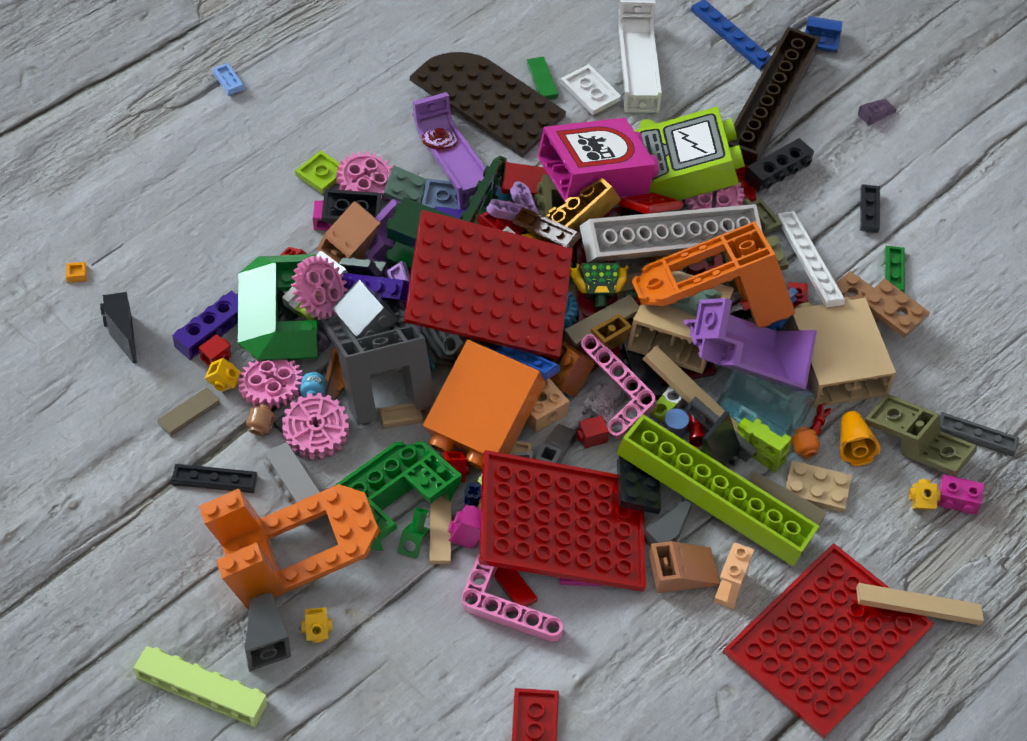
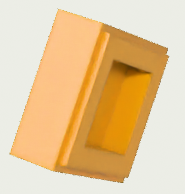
[66,262,87,282]

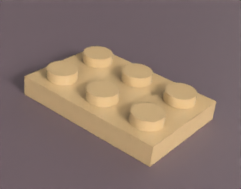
[785,460,852,513]

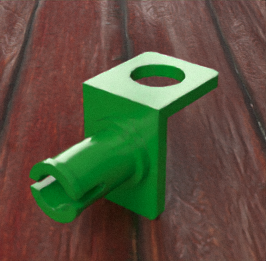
[398,508,430,559]

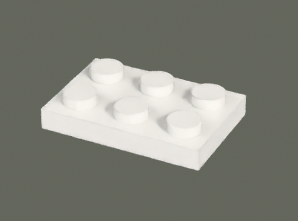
[561,64,621,115]

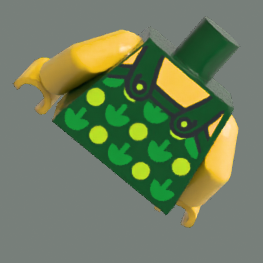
[570,263,628,309]

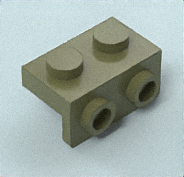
[743,198,782,236]

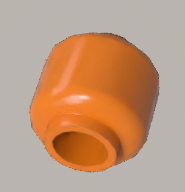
[791,427,820,458]

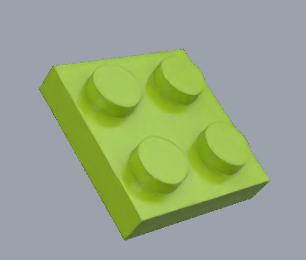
[295,150,340,194]

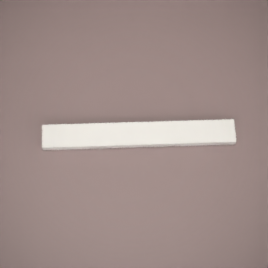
[777,211,845,308]

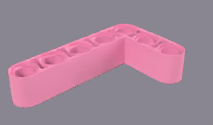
[581,334,657,440]
[462,555,563,642]

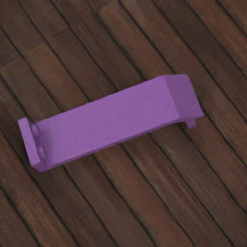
[412,92,486,210]

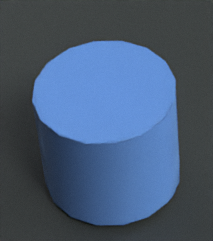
[663,409,689,439]

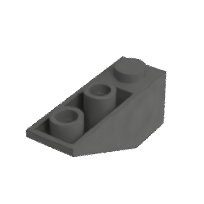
[535,424,576,464]
[645,499,693,547]

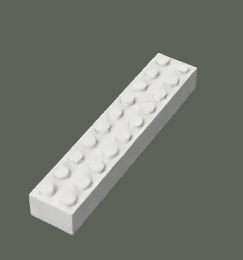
[579,204,763,263]

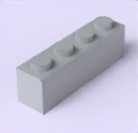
[264,442,319,524]

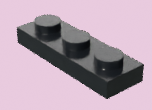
[860,184,880,233]

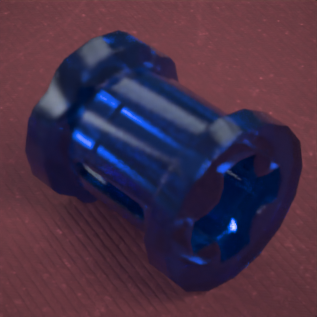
[464,483,482,507]

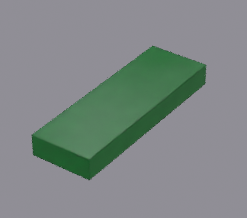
[527,56,558,100]
[885,246,905,293]

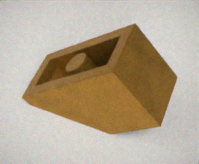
[590,313,632,350]

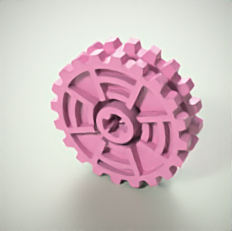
[282,393,349,460]

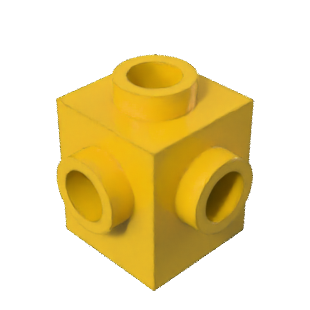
[204,358,241,392]
[909,479,940,510]
[301,607,333,643]

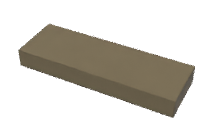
[158,388,220,436]

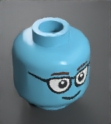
[300,372,327,398]

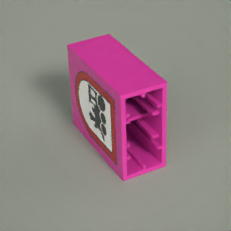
[537,118,659,203]

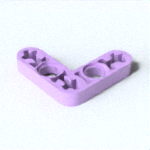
[486,181,539,221]

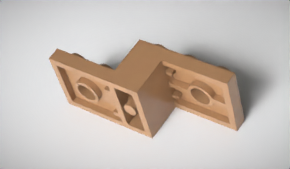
[836,271,930,338]

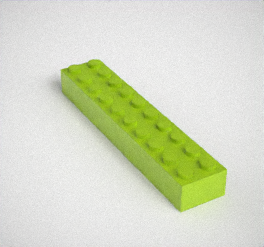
[616,414,819,567]

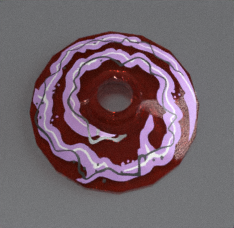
[421,128,458,150]

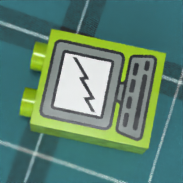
[634,106,745,200]

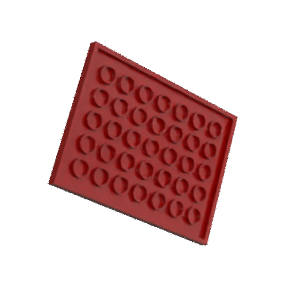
[403,210,573,359]
[479,450,646,592]
[723,543,934,739]

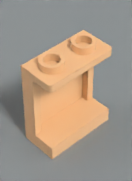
[714,543,754,609]

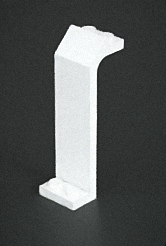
[618,0,662,113]

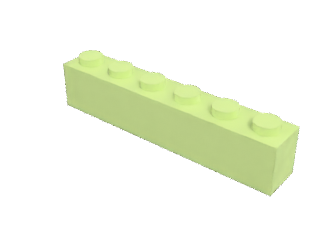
[133,646,267,727]

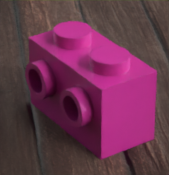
[937,474,984,515]
[447,505,481,549]

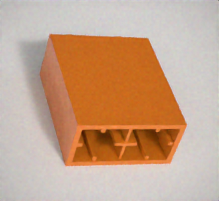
[422,339,546,471]

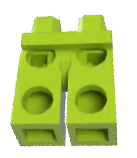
[737,417,792,473]

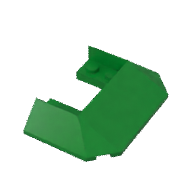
[238,254,318,361]
[326,441,462,551]

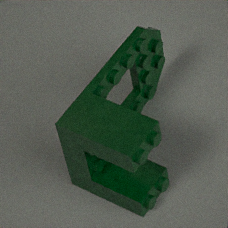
[385,156,507,276]

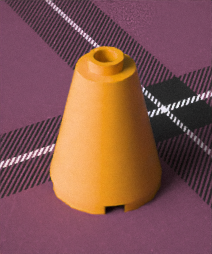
[839,411,881,466]

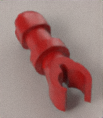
[810,403,831,437]

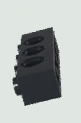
[744,138,814,193]

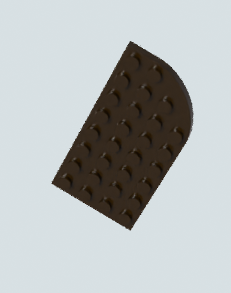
[409,52,566,158]

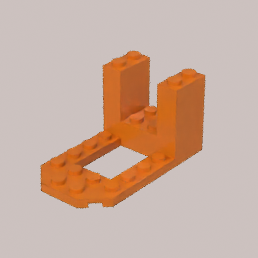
[632,221,796,328]
[199,484,380,609]

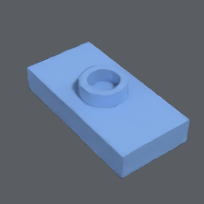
[212,63,245,96]

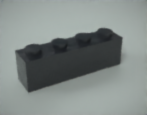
[619,332,664,405]

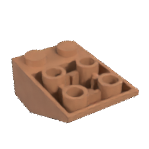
[317,202,381,264]
[649,541,720,593]

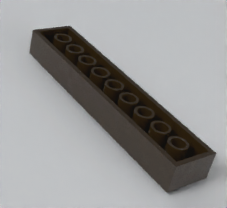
[728,27,820,166]

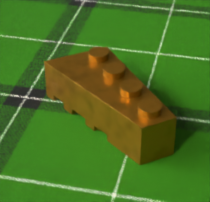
[544,178,621,235]

